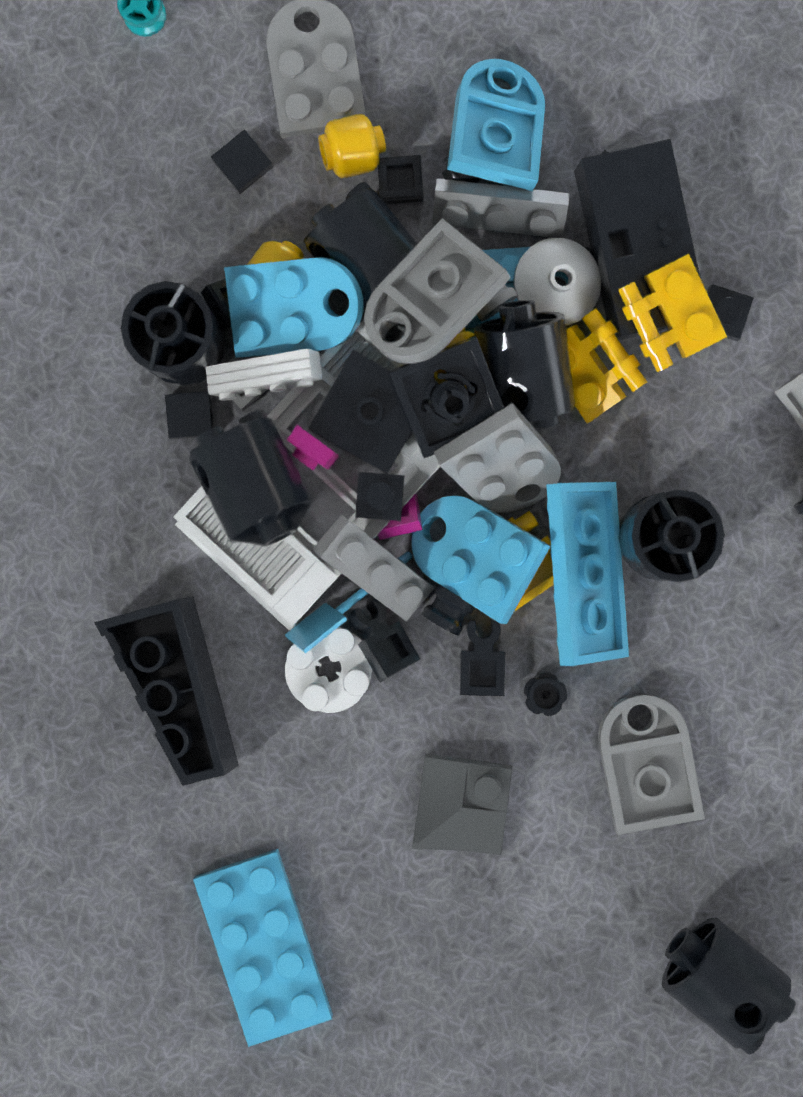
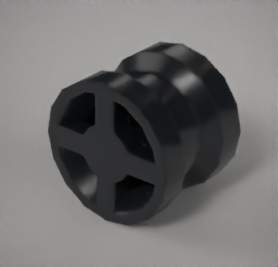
[421,584,475,636]

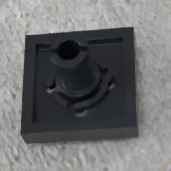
[389,336,504,459]

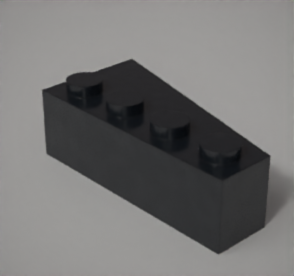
[94,596,239,786]

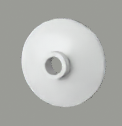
[514,238,601,326]

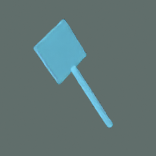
[285,552,412,654]

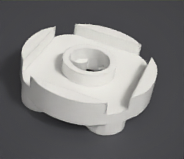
[285,626,373,713]

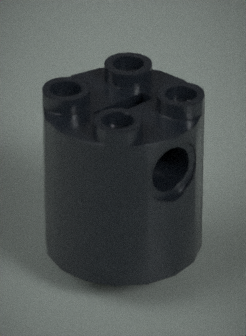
[303,182,418,317]
[120,281,226,386]
[474,300,575,428]
[189,409,313,547]
[619,489,725,582]
[662,917,796,1055]

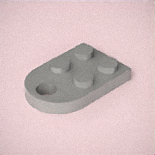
[266,0,366,138]
[364,219,511,364]
[434,403,561,513]
[598,694,705,835]

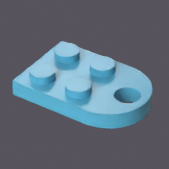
[447,59,545,191]
[224,258,364,358]
[411,496,551,624]

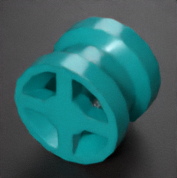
[117,0,166,37]

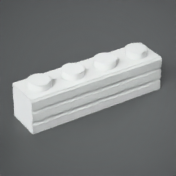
[205,348,323,401]

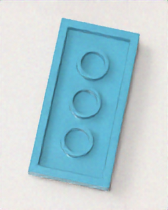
[546,482,629,666]
[193,849,333,1047]

